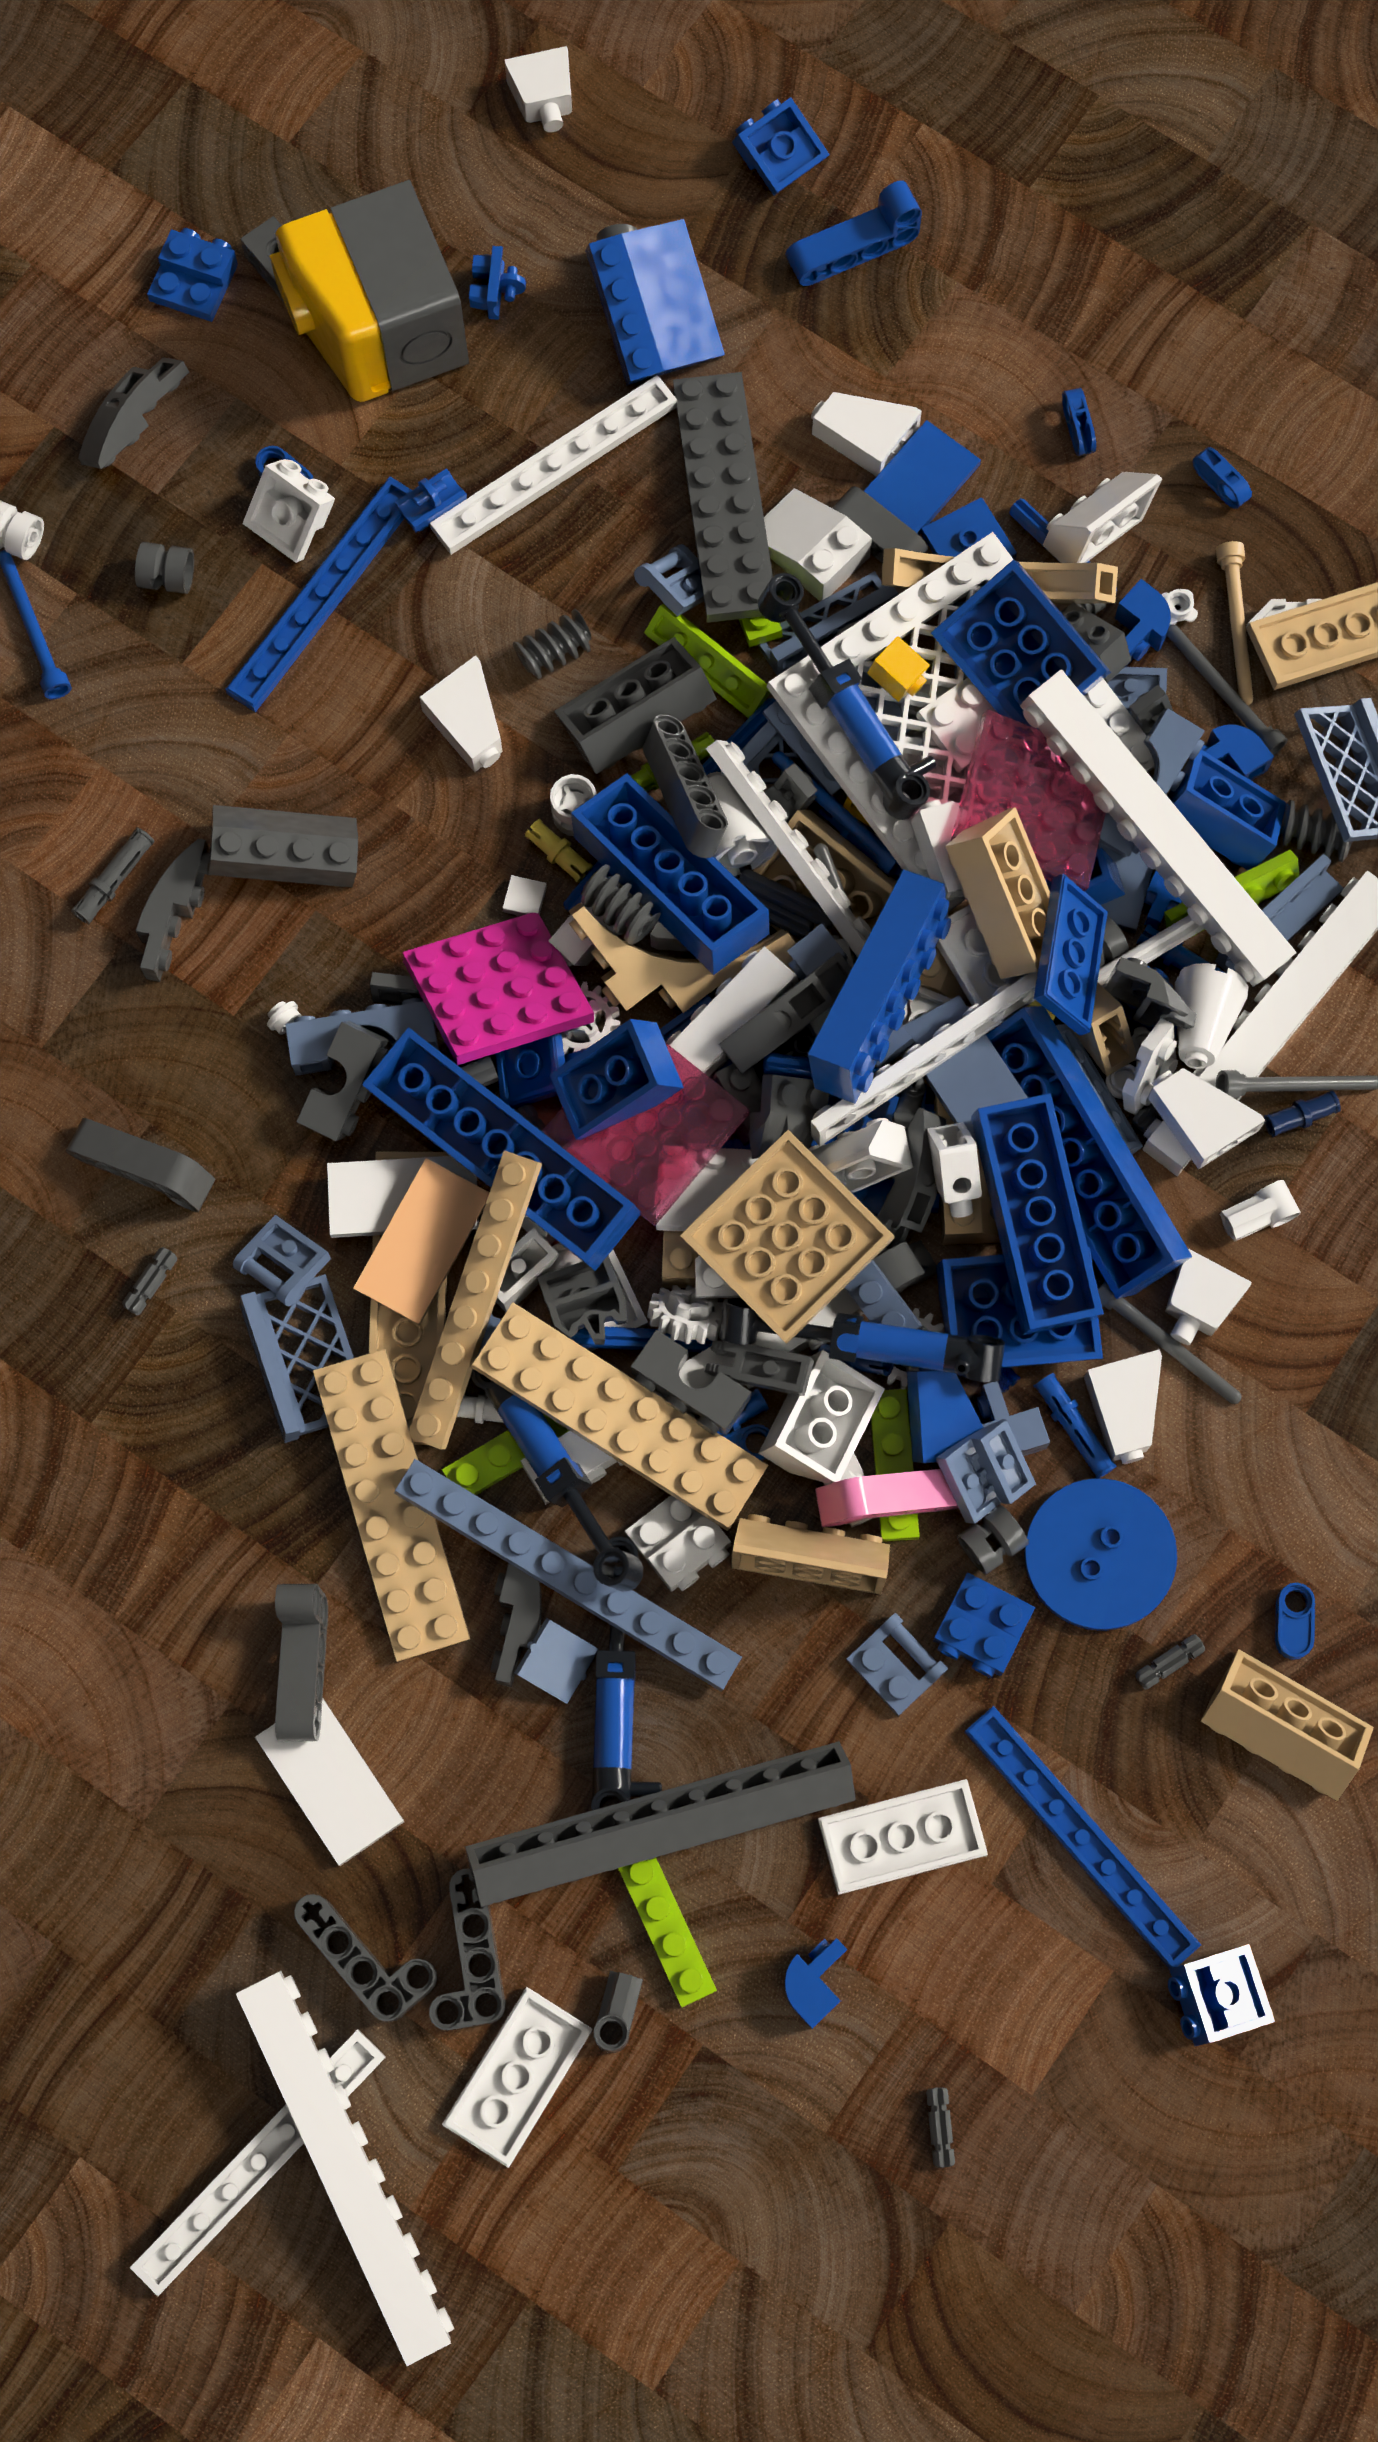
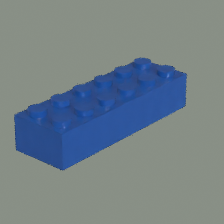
[571,773,769,975]
[808,869,951,1104]
[971,1093,1104,1335]

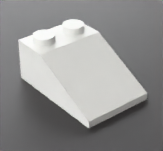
[764,488,872,601]

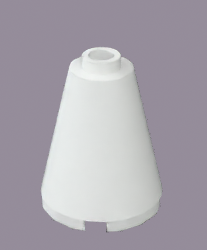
[707,772,777,876]
[1175,963,1249,1069]

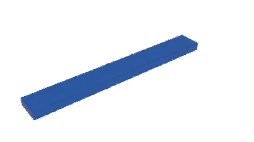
[225,476,412,713]
[964,1706,1201,1969]

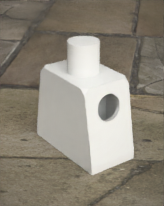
[504,46,572,132]
[927,1122,982,1218]
[1165,1249,1252,1345]

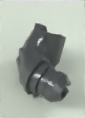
[892,1076,926,1132]

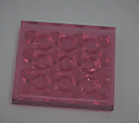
[951,709,1106,892]
[542,1019,751,1227]

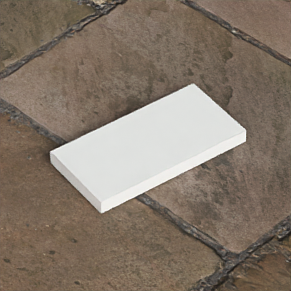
[327,1156,479,1238]
[255,1699,404,1866]
[818,1779,988,1895]
[442,1987,593,2168]

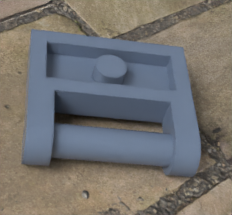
[634,544,704,617]
[233,1215,331,1306]
[846,1613,948,1716]

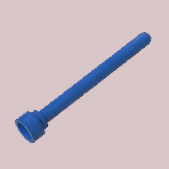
[0,550,72,699]
[772,751,901,877]

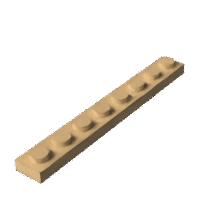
[409,1151,542,1449]

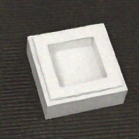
[503,875,547,916]

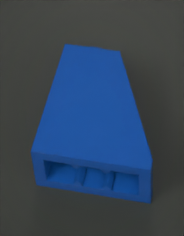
[907,1368,984,1463]

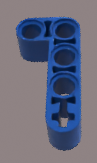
[785,181,922,286]

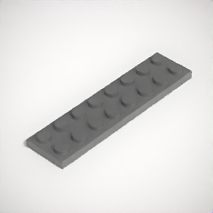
[673,372,773,623]

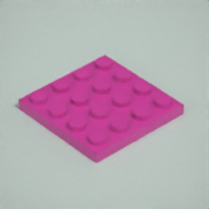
[403,913,594,1065]

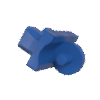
[469,246,526,320]
[395,468,467,533]

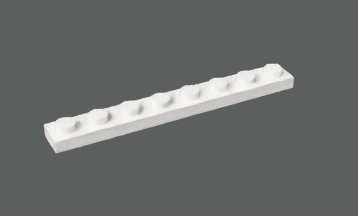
[430,375,677,555]
[706,740,872,958]
[811,972,1038,1146]
[130,2029,386,2296]

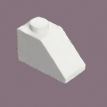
[496,1227,559,1312]

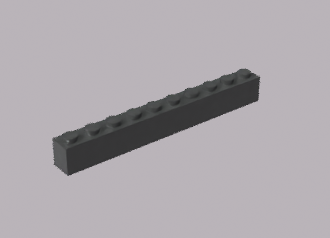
[465,1741,856,1907]

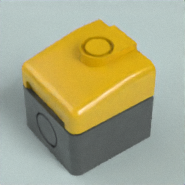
[269,179,469,402]

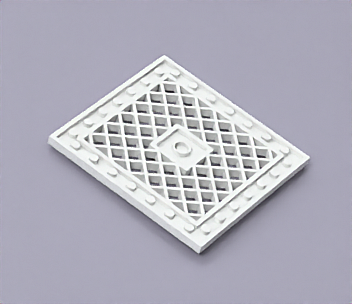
[766,532,1154,912]

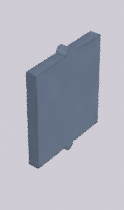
[514,1618,599,1704]

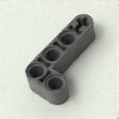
[66,1118,216,1213]
[275,1584,328,1741]
[429,1869,506,2031]
[294,1894,438,2022]

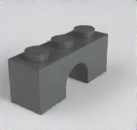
[297,1021,389,1141]
[631,1330,751,1436]

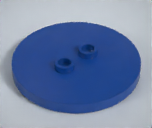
[1024,1479,1177,1631]

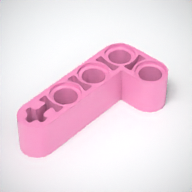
[815,1469,959,1527]

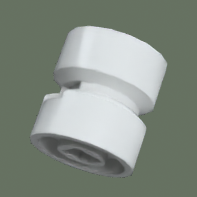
[0,500,44,560]
[550,774,597,836]

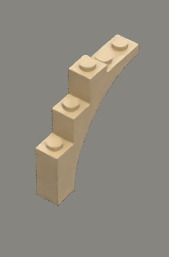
[882,548,1118,604]
[569,903,796,1013]

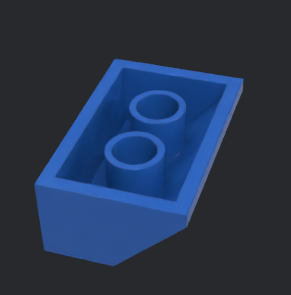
[1168,749,1286,871]

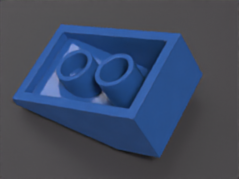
[549,1019,684,1140]

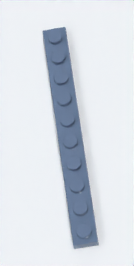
[394,1459,742,1692]

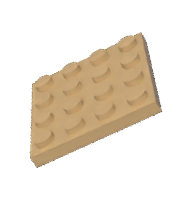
[680,1130,895,1344]

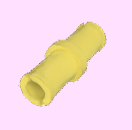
[525,819,593,883]

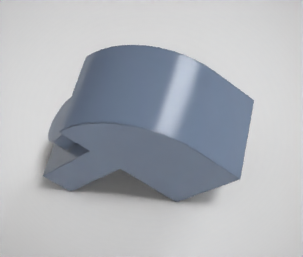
[977,1381,1050,1456]

